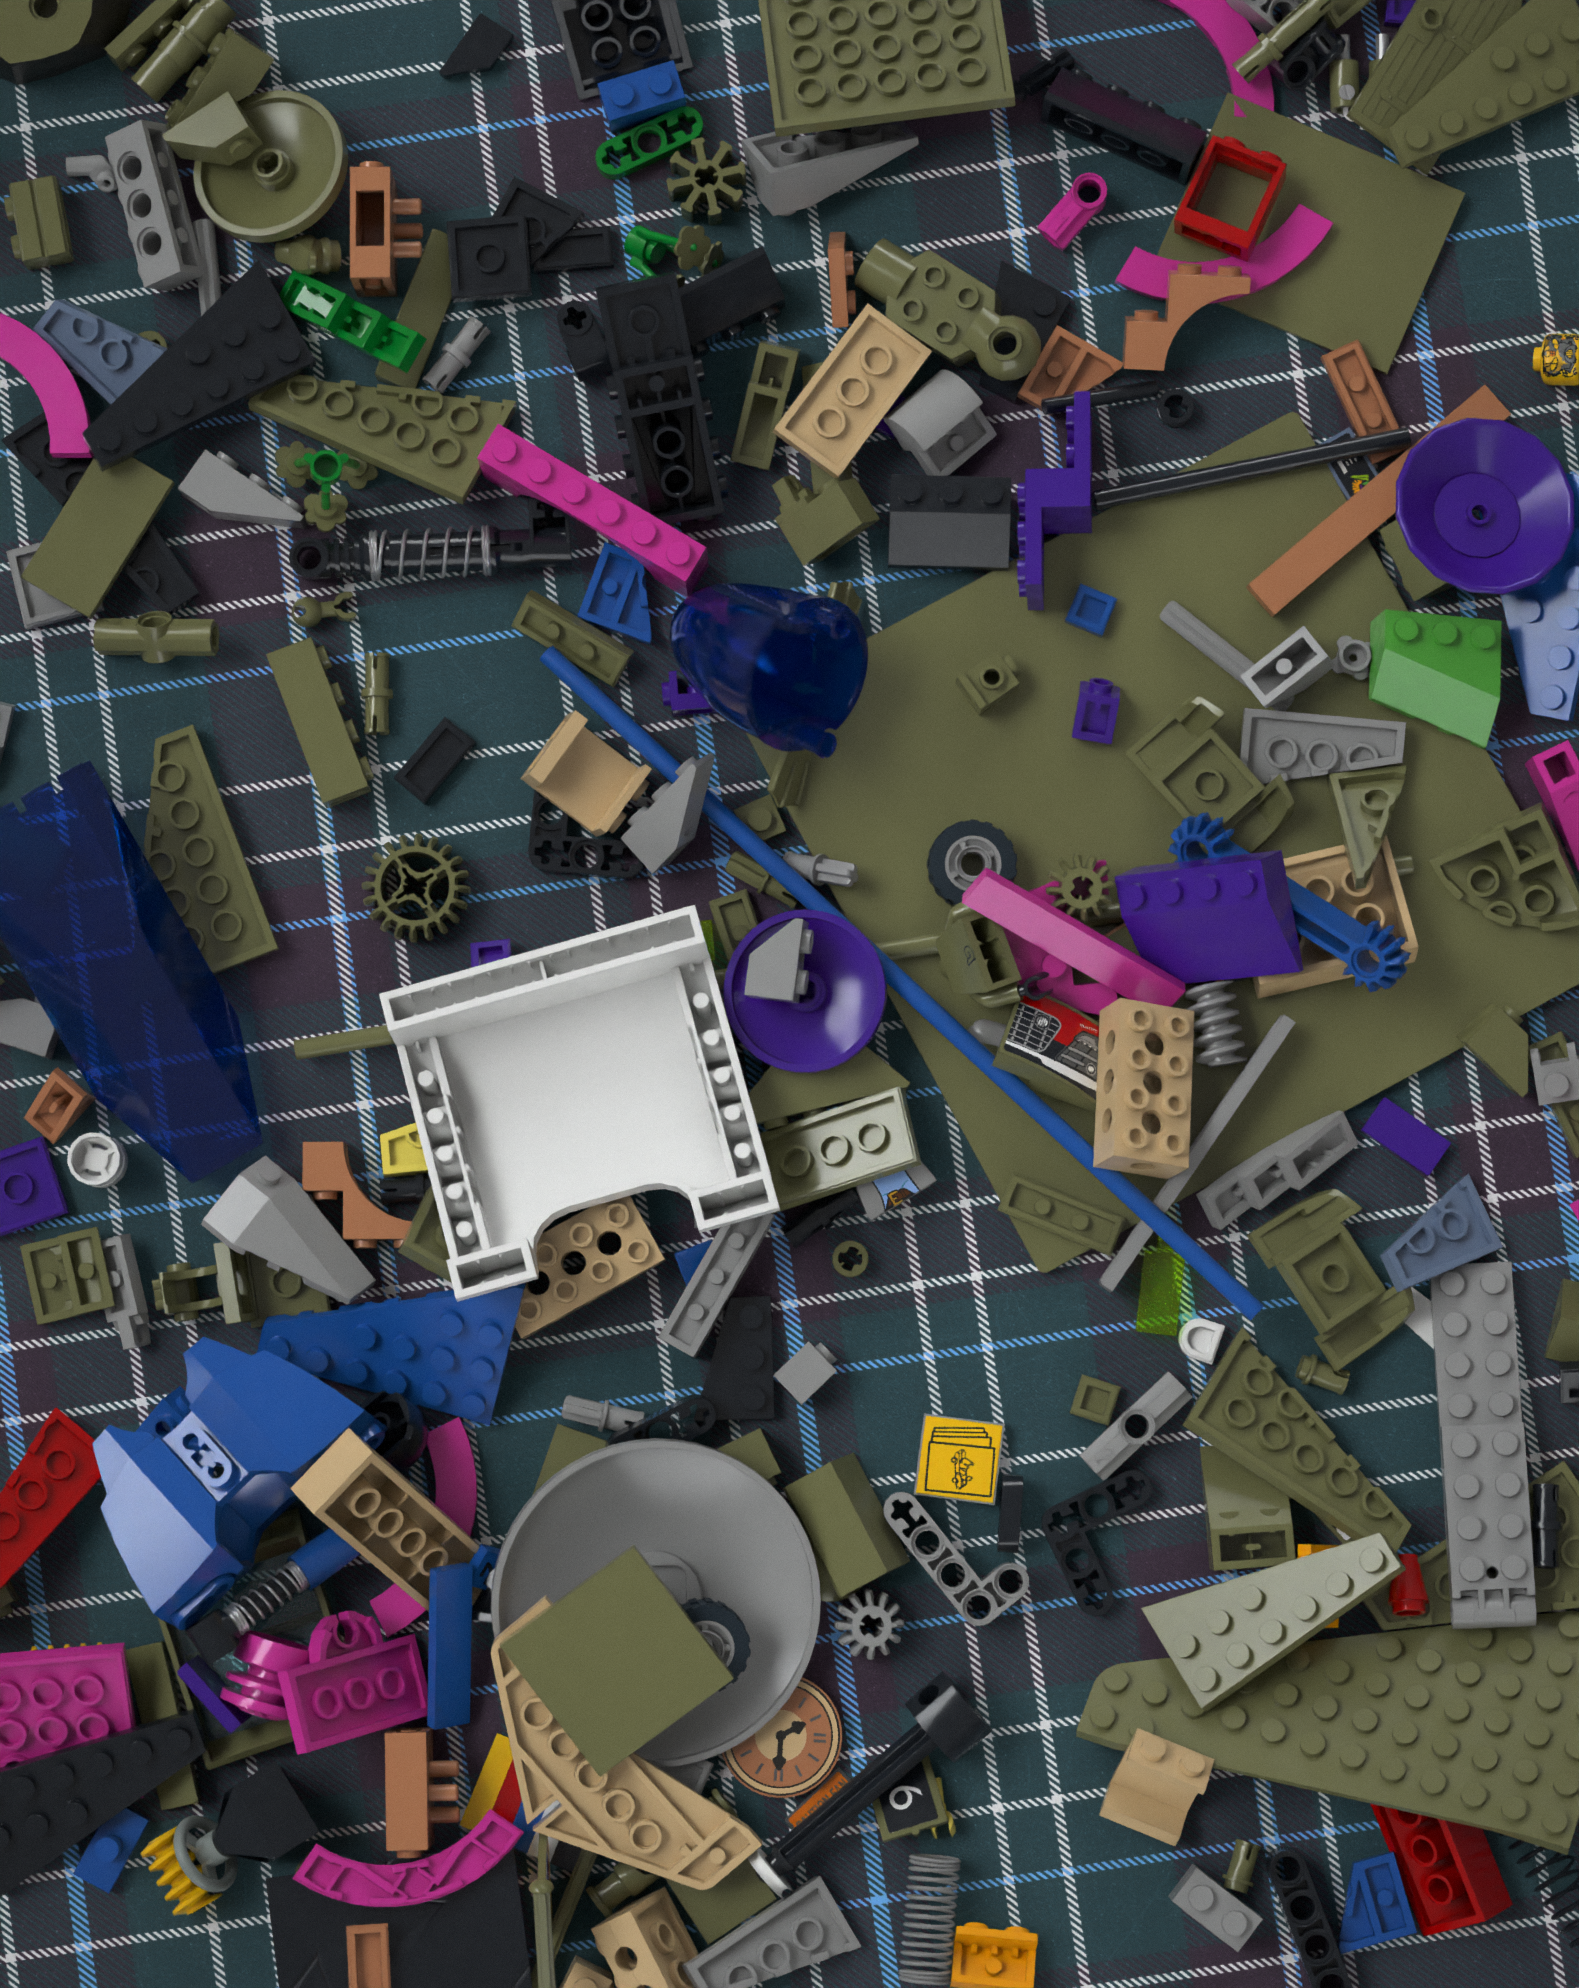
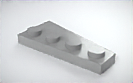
[1239,708,1406,784]

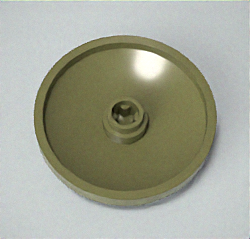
[193,90,348,243]

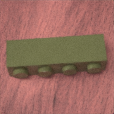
[266,637,375,808]

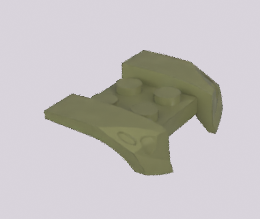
[1125,696,1295,853]
[1247,1189,1415,1372]

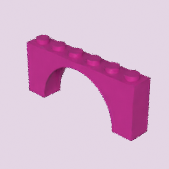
[477,424,709,599]

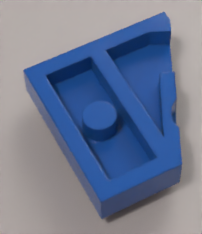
[1337,1851,1417,1954]

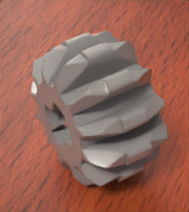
[834,1589,904,1660]

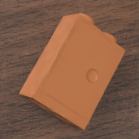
[350,161,423,297]
[385,1727,460,1858]

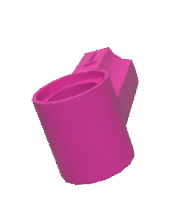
[1037,172,1107,252]

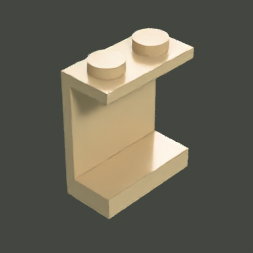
[520,710,652,837]
[1099,1728,1215,1846]

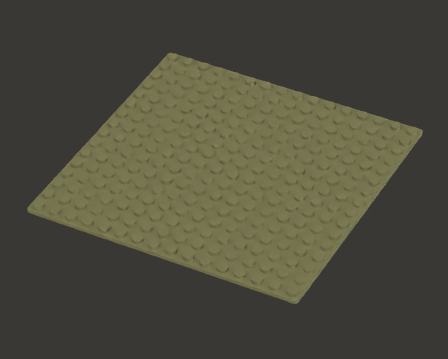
[736,412,1579,1273]

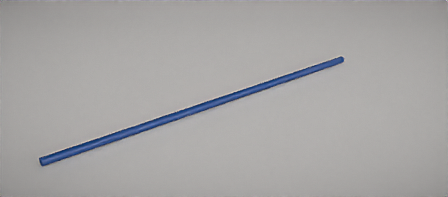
[540,646,1264,1321]

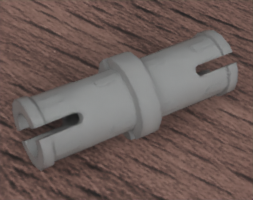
[422,316,491,395]

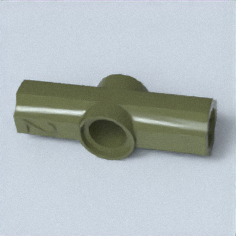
[93,611,220,663]

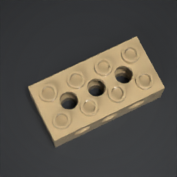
[1093,998,1194,1179]
[515,1196,666,1339]
[591,1887,699,1988]

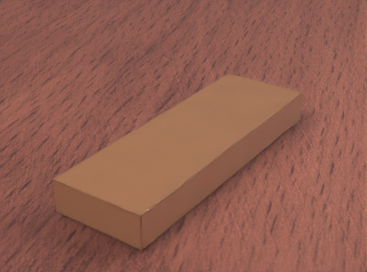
[1320,339,1409,465]

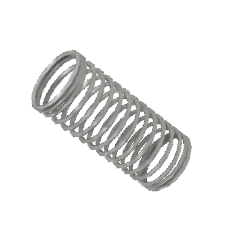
[898,1854,961,1985]

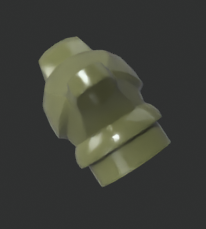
[274,234,341,275]

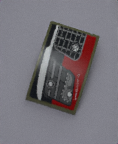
[992,995,1099,1113]

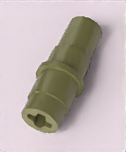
[131,0,237,103]

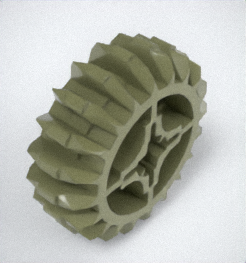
[362,834,471,943]

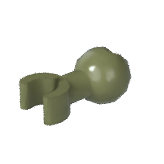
[292,592,356,628]

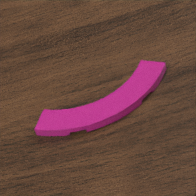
[1157,0,1274,118]
[1115,204,1333,304]
[0,313,93,458]
[369,1417,478,1638]
[292,1809,524,1907]

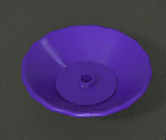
[1396,418,1574,595]

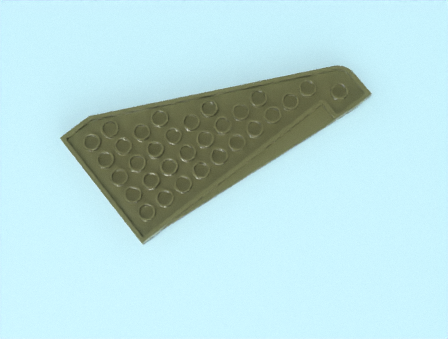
[1076,1610,1579,1855]

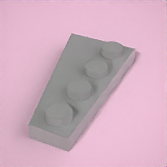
[682,1876,861,1988]

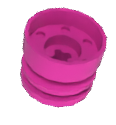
[220,1630,310,1721]

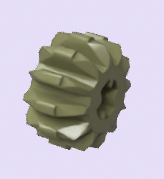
[1045,853,1116,922]

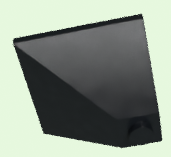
[550,0,693,100]

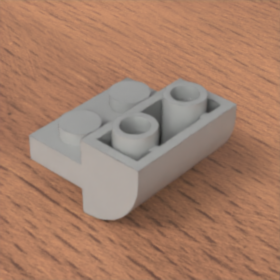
[883,370,997,476]

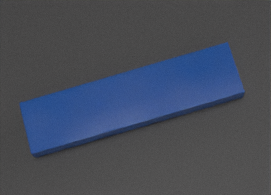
[427,1562,473,1730]

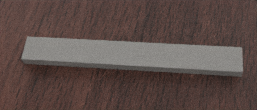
[1098,1015,1296,1292]

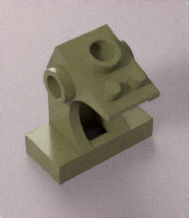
[152,1242,256,1325]

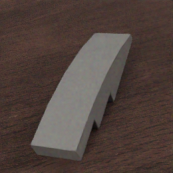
[1196,1110,1359,1230]

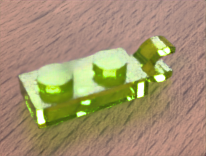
[1135,1235,1185,1336]

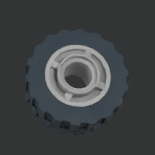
[927,819,1017,905]
[679,1597,751,1692]

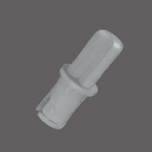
[783,851,859,887]
[561,1395,644,1432]

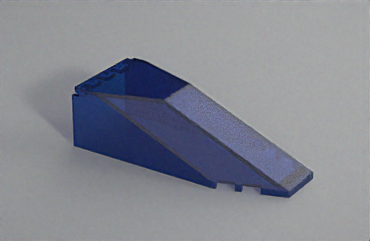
[0,760,264,1184]

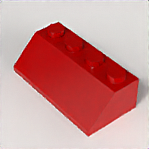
[1371,1804,1513,1937]

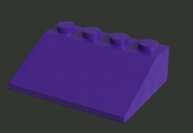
[1114,850,1304,984]

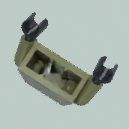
[936,878,1054,1008]

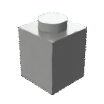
[773,1341,837,1405]

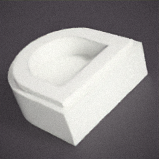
[1178,1318,1225,1365]

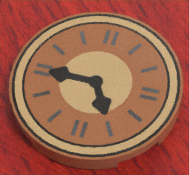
[722,1677,842,1798]

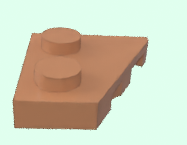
[828,232,856,328]

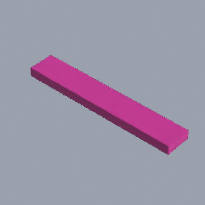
[962,868,1186,1007]

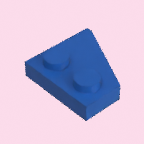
[577,542,652,645]

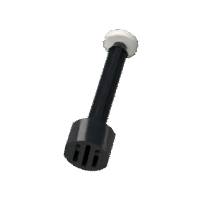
[747,1671,992,1899]

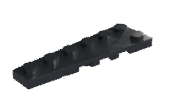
[2,412,201,615]

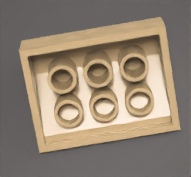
[1252,835,1419,999]

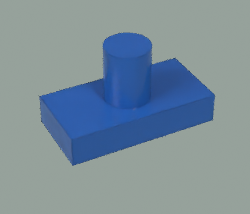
[73,1807,151,1894]

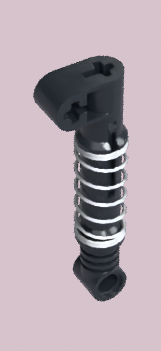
[289,497,572,582]

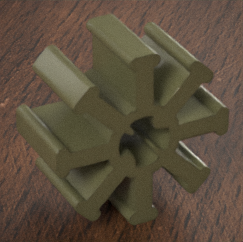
[666,137,747,226]

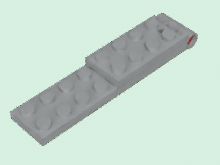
[1429,1262,1536,1629]

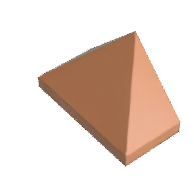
[24,1067,96,1144]

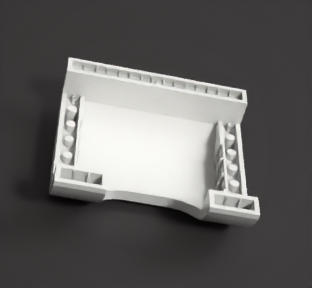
[379,905,780,1302]

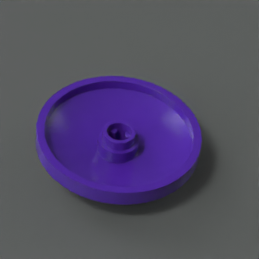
[724,910,887,1073]

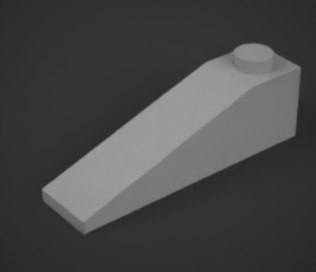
[741,121,919,216]
[201,1155,376,1305]

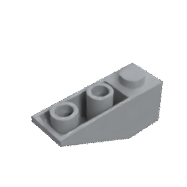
[178,449,308,529]
[621,753,715,874]

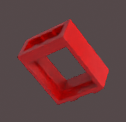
[1174,135,1287,262]

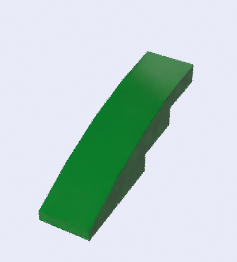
[279,269,427,374]

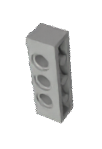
[105,120,205,291]

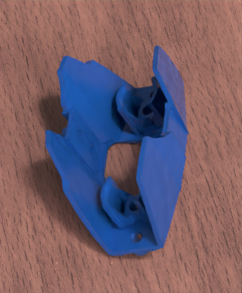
[92,1337,388,1630]

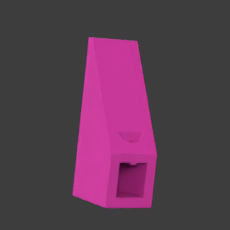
[1525,740,1579,872]

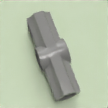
[1079,1371,1192,1481]

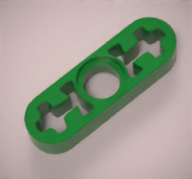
[595,106,703,180]

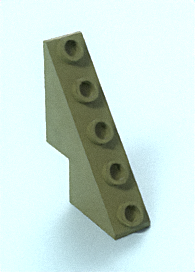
[749,1046,910,1130]

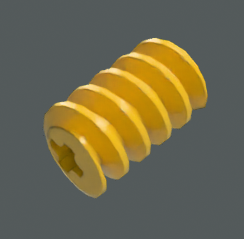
[140,1826,223,1916]

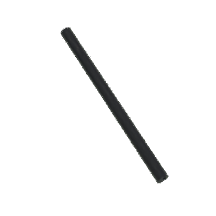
[1093,427,1411,510]

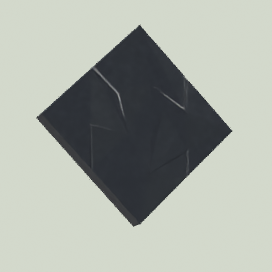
[266,1846,532,1988]

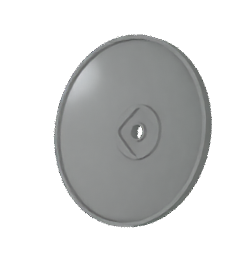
[491,1438,821,1768]

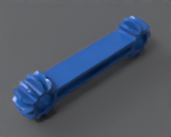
[1168,812,1411,992]

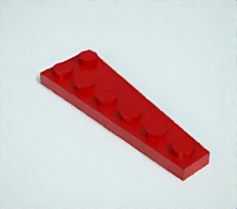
[0,1407,102,1591]

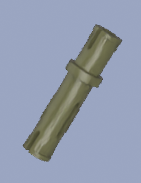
[1232,0,1339,84]

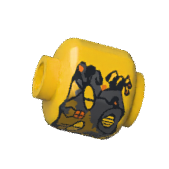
[1533,334,1579,386]

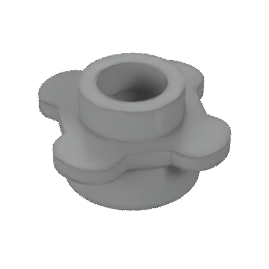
[1332,635,1371,681]

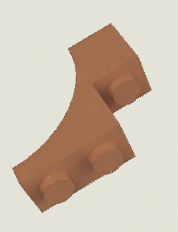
[1122,263,1251,371]
[302,1142,412,1249]

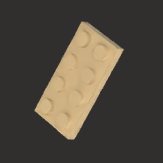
[772,303,932,478]

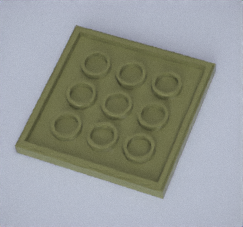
[500,1545,734,1777]

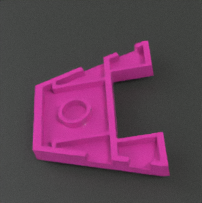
[1002,860,1117,1015]

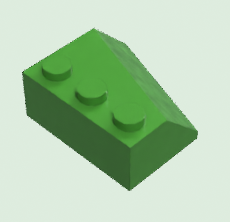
[1369,609,1502,750]

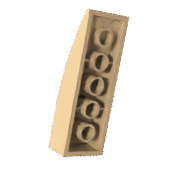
[290,1428,482,1612]

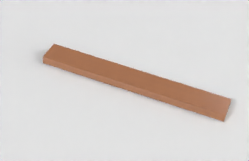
[1246,385,1511,617]

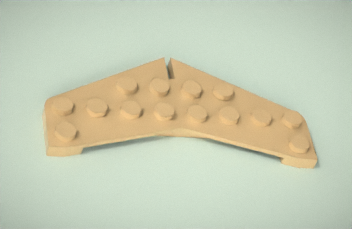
[491,1595,762,1890]

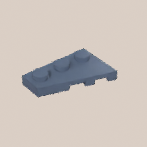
[32,299,167,404]
[1380,1173,1503,1293]

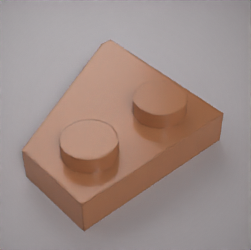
[1017,325,1123,416]

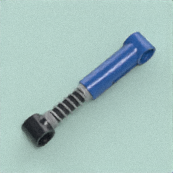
[184,1528,360,1666]

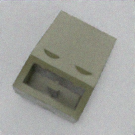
[1199,1446,1296,1571]

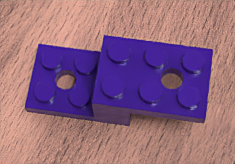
[1017,391,1092,610]

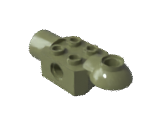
[855,238,1041,381]

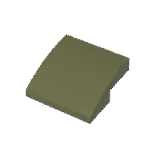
[20,1227,116,1325]

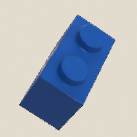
[597,60,686,134]

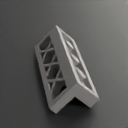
[658,1213,775,1359]

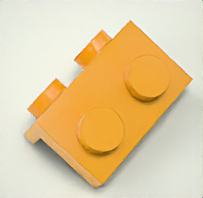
[950,1922,1038,1988]

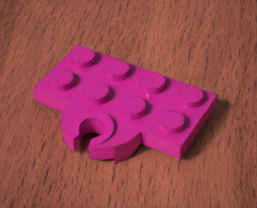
[277,1611,428,1754]

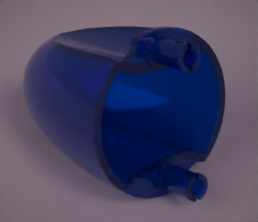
[669,583,868,758]

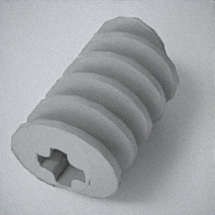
[1184,981,1247,1068]

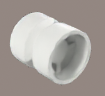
[67,1133,128,1188]

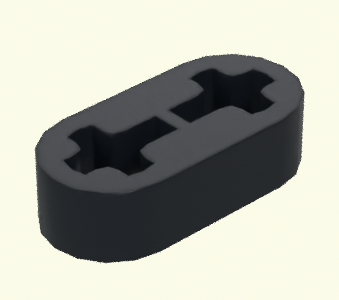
[997,1474,1023,1553]

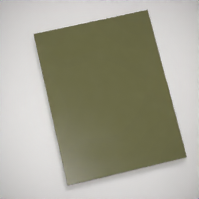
[1157,93,1465,375]

